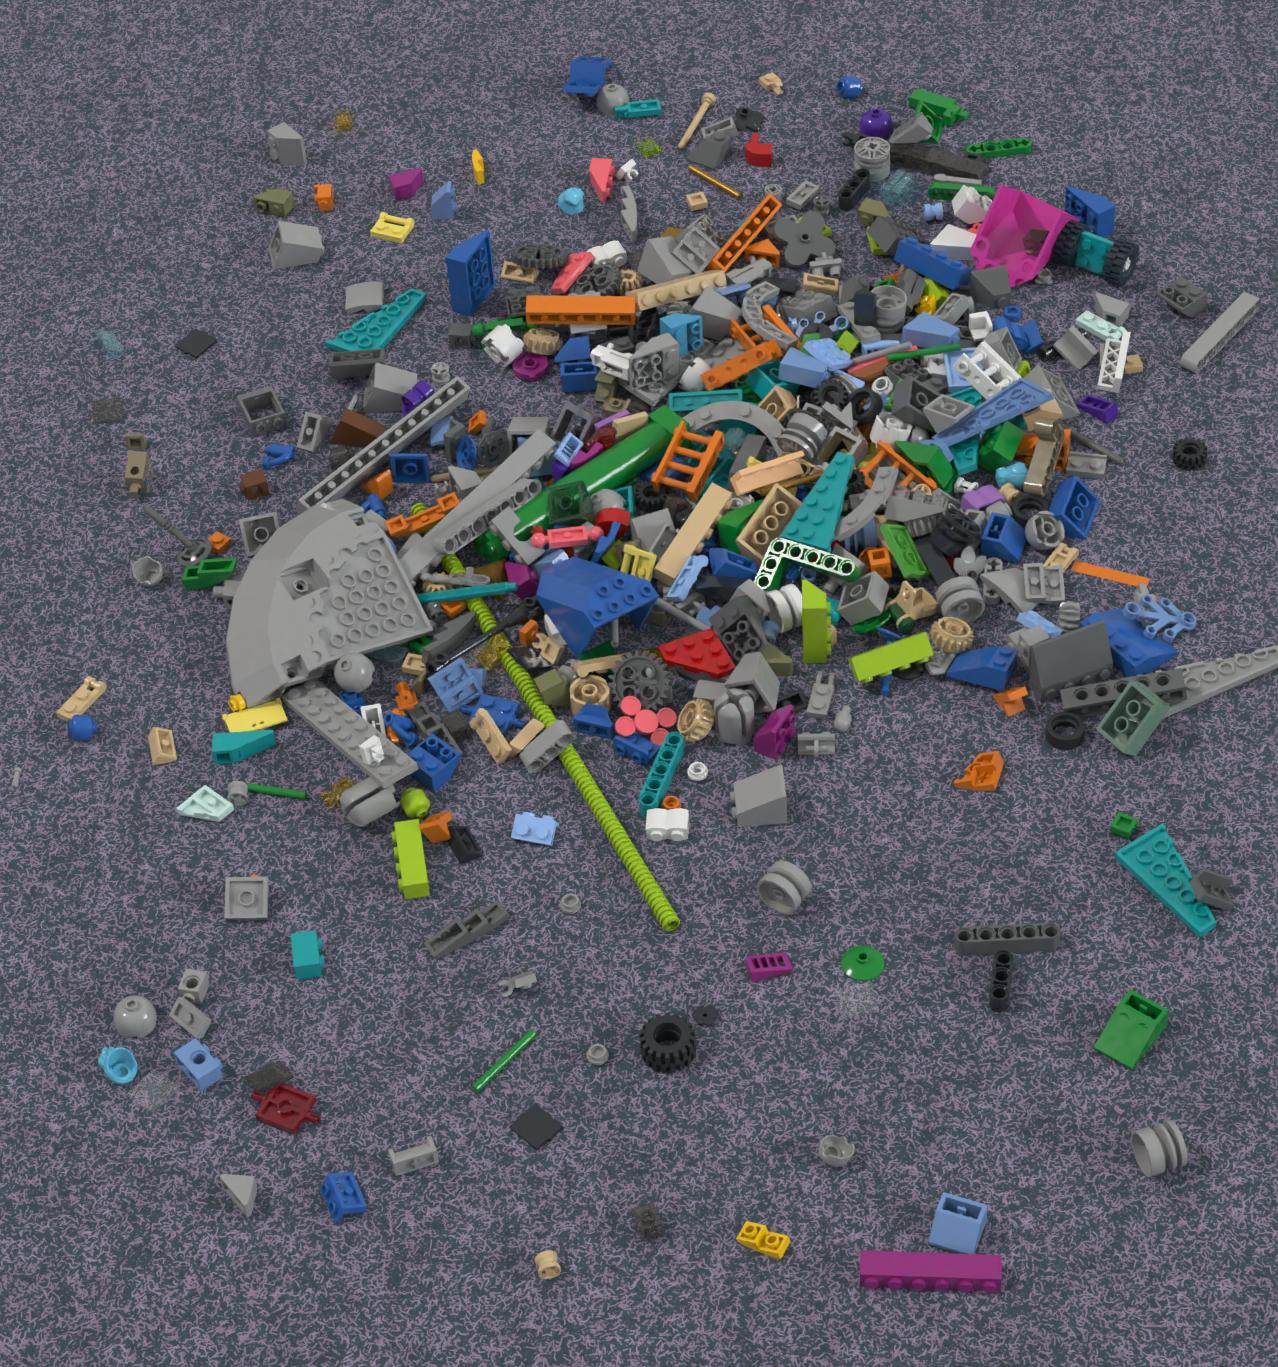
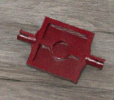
[251,1081,321,1135]

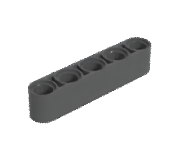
[954,923,1061,955]

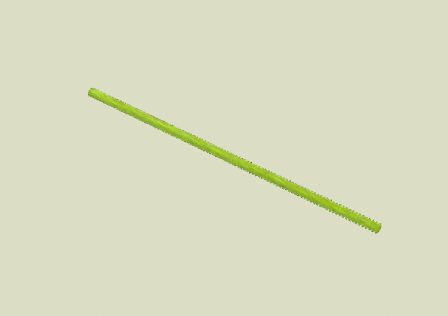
[410,503,680,932]

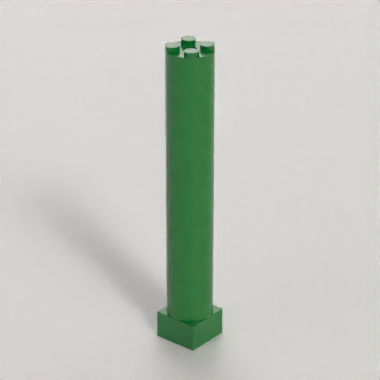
[475,405,691,564]

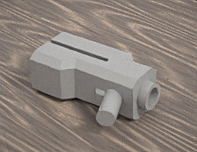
[725,256,773,297]

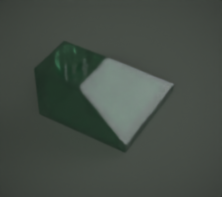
[548,481,594,527]

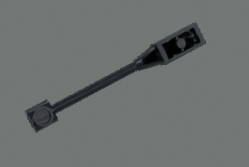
[425,594,546,676]

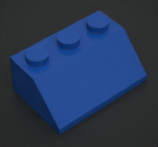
[1048,475,1100,540]

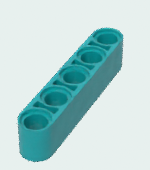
[638,732,684,818]

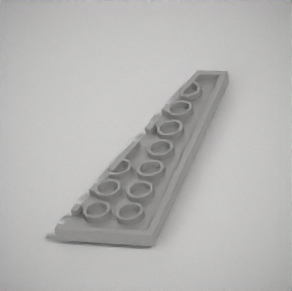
[1122,645,1278,718]

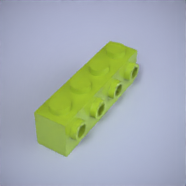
[848,632,934,684]
[391,819,430,899]

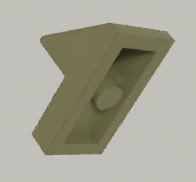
[594,369,619,402]

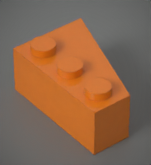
[1009,429,1071,471]

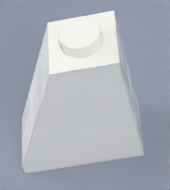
[930,224,977,261]

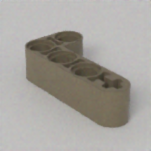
[1024,418,1065,497]

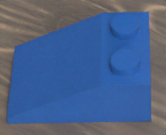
[946,646,1018,691]

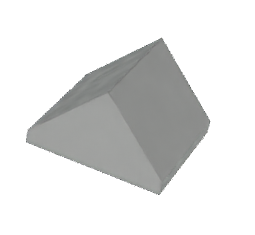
[923,394,975,434]

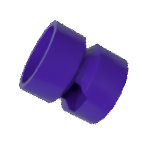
[401,380,434,412]

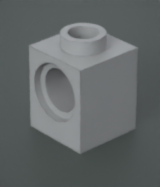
[178,969,210,1005]

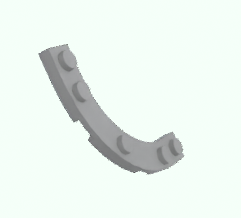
[741,281,798,351]
[683,401,785,455]
[832,466,899,542]

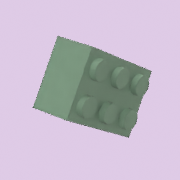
[1096,680,1171,756]

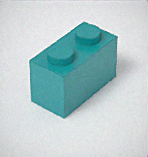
[290,930,325,980]

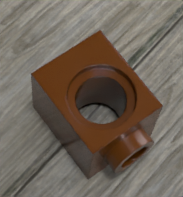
[239,469,269,500]

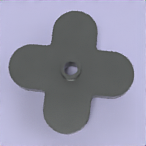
[773,211,835,269]

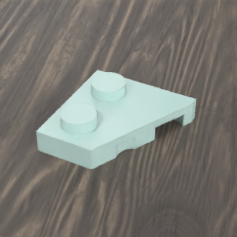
[176,785,234,822]

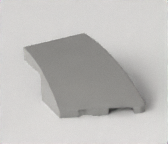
[979,568,1039,613]

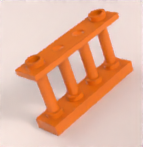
[730,304,802,361]
[701,339,783,391]
[651,421,725,503]
[854,440,937,523]

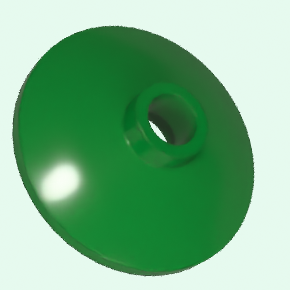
[853,611,890,634]
[841,946,884,981]

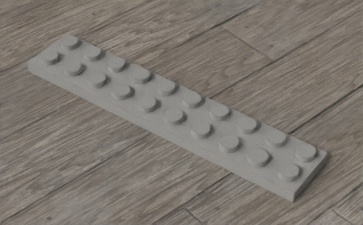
[281,678,418,788]

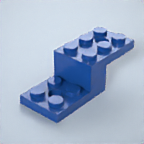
[563,56,612,97]

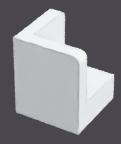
[969,311,993,342]

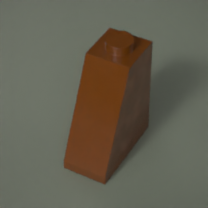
[330,408,386,448]

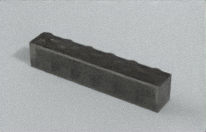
[889,143,989,186]

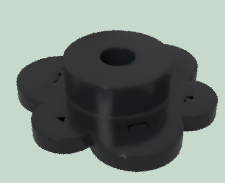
[692,1005,717,1026]

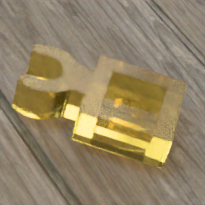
[335,108,353,132]
[476,634,509,671]
[320,776,355,808]

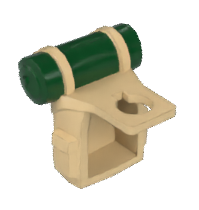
[883,581,938,634]

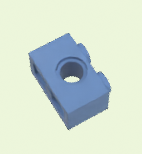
[174,1038,223,1092]

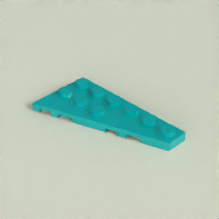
[325,288,427,352]
[946,386,984,476]
[780,452,856,553]
[1114,823,1216,938]

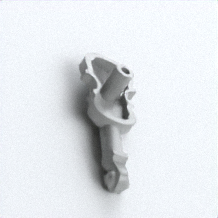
[421,567,490,586]

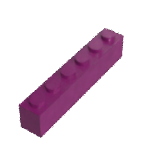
[860,1250,1002,1293]

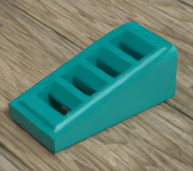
[614,486,635,516]

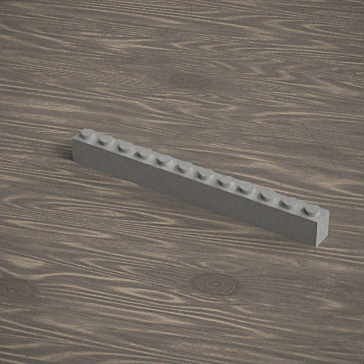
[296,376,470,514]
[399,429,556,588]

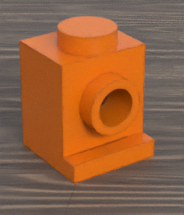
[314,184,333,211]
[867,547,892,578]

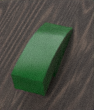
[182,557,238,590]

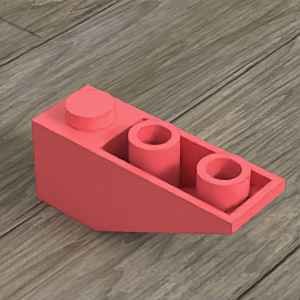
[589,158,615,204]

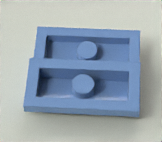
[715,283,751,298]
[427,657,483,715]

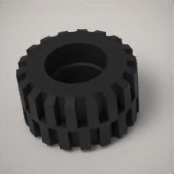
[640,1013,696,1074]

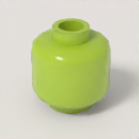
[400,787,430,819]

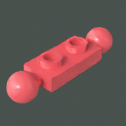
[531,526,604,549]

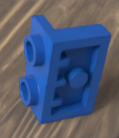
[613,733,661,767]
[321,1172,367,1223]

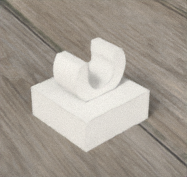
[615,159,638,182]
[359,735,385,765]

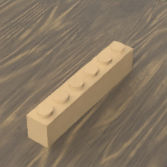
[625,270,727,311]
[653,482,733,587]

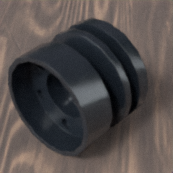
[930,508,982,558]

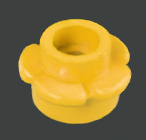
[228,694,246,712]

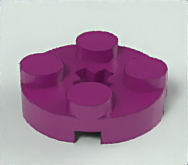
[512,352,549,382]

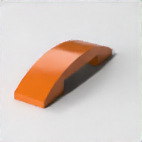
[384,492,460,537]

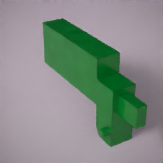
[908,89,969,126]

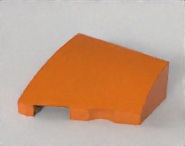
[954,751,1004,791]

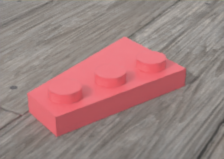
[551,252,594,294]

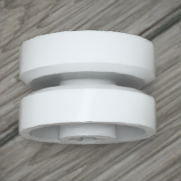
[765,583,803,634]

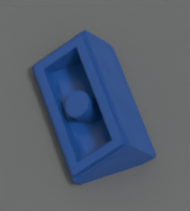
[1021,319,1043,354]

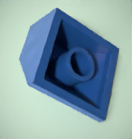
[390,454,431,483]

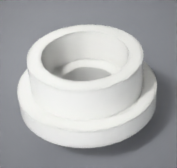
[687,762,708,781]

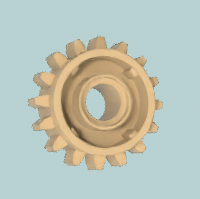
[523,328,563,355]
[930,617,974,653]
[677,698,714,743]

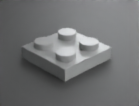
[225,877,269,920]

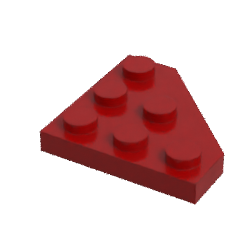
[658,628,736,679]

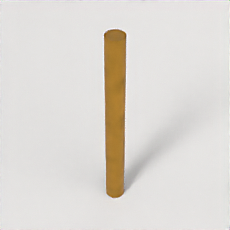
[688,165,742,200]
[759,472,823,496]

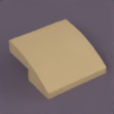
[606,411,649,449]

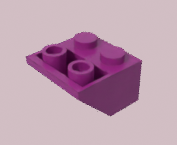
[753,704,796,760]

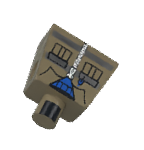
[125,451,154,498]

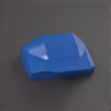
[573,703,615,740]

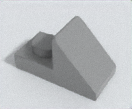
[822,401,854,434]

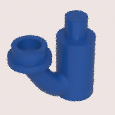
[262,444,296,470]
[361,494,386,519]
[384,712,418,747]

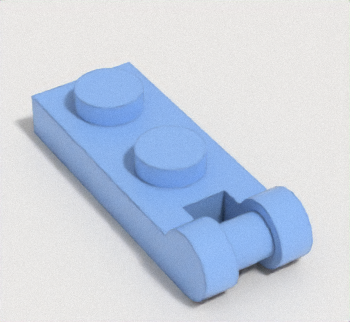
[666,555,708,602]

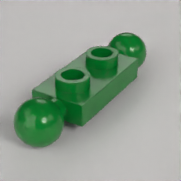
[472,317,539,337]

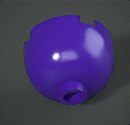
[859,109,893,139]

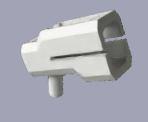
[590,343,633,381]

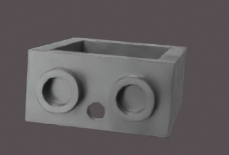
[237,386,287,437]
[550,400,603,454]
[810,426,870,471]

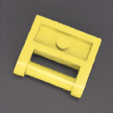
[370,212,415,243]
[621,544,657,583]

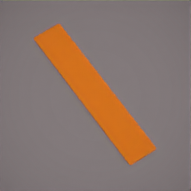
[1071,561,1150,587]

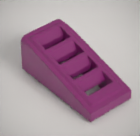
[745,953,793,983]

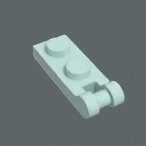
[1075,310,1127,341]

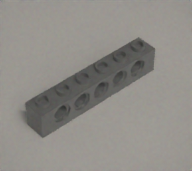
[1060,668,1187,718]

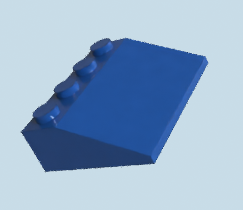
[445,230,496,317]
[894,237,972,290]
[1079,608,1178,677]

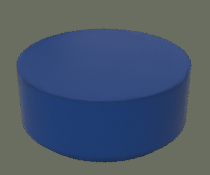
[1003,306,1021,322]

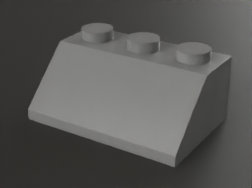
[1024,365,1081,420]

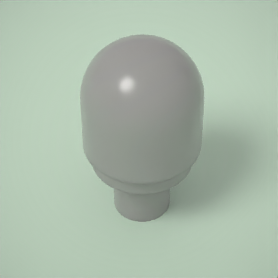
[834,706,852,732]

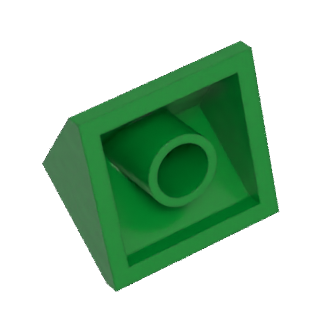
[914,100,943,144]

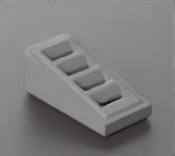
[701,117,739,139]

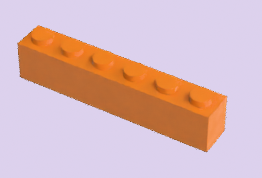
[704,193,782,272]
[526,295,636,325]

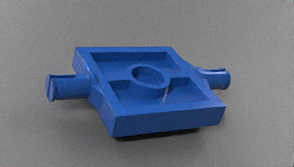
[461,694,527,738]

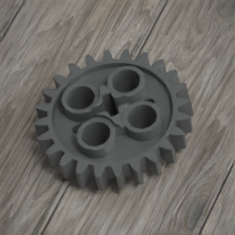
[511,243,568,269]
[568,262,623,296]
[608,650,673,711]

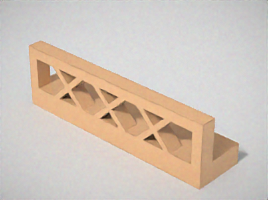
[730,450,805,496]

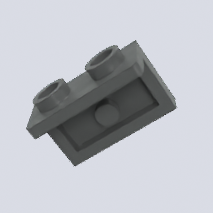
[443,418,467,464]
[1190,868,1234,911]

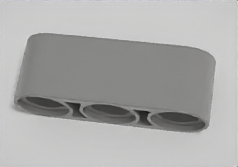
[519,720,574,773]

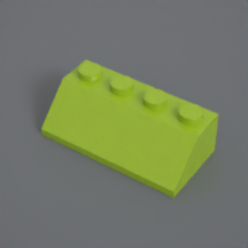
[802,580,831,663]

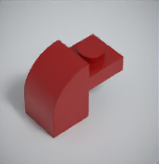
[745,133,772,167]
[594,508,630,538]

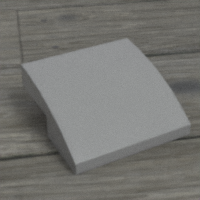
[672,225,721,274]
[345,282,384,314]
[1023,563,1065,604]

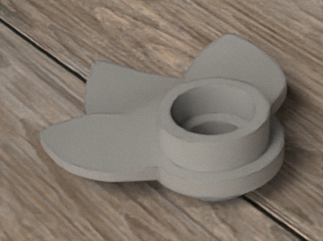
[954,546,986,581]

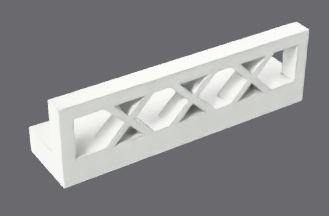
[1097,331,1131,393]

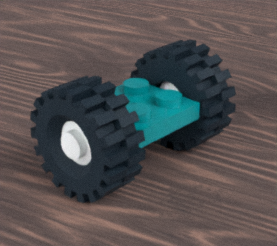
[1053,220,1140,287]

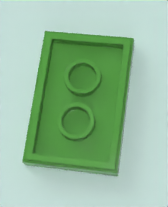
[879,524,930,579]

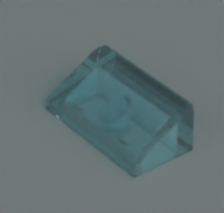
[95,330,126,360]

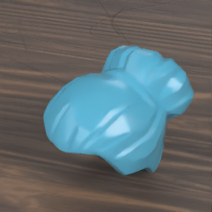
[557,187,584,215]
[996,461,1028,489]
[98,1046,137,1085]

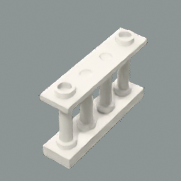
[953,341,1021,400]

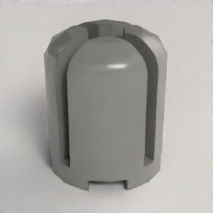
[714,688,755,746]
[340,777,400,827]

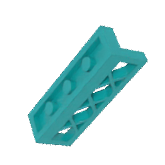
[669,389,746,413]

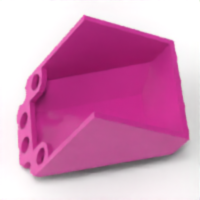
[970,184,1080,288]

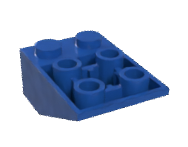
[1064,186,1115,238]

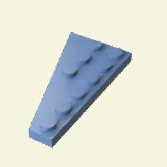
[932,377,1054,447]

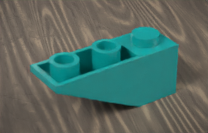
[212,730,276,765]

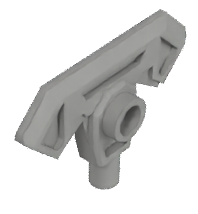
[925,646,957,675]

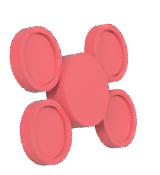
[615,696,677,746]

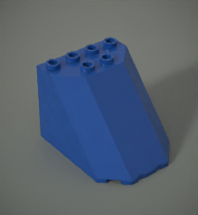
[536,557,659,658]

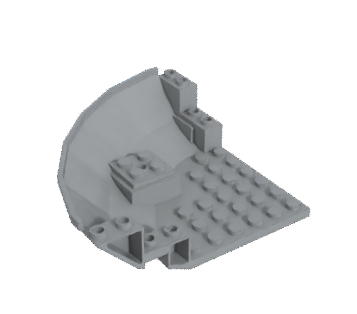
[226,499,433,708]

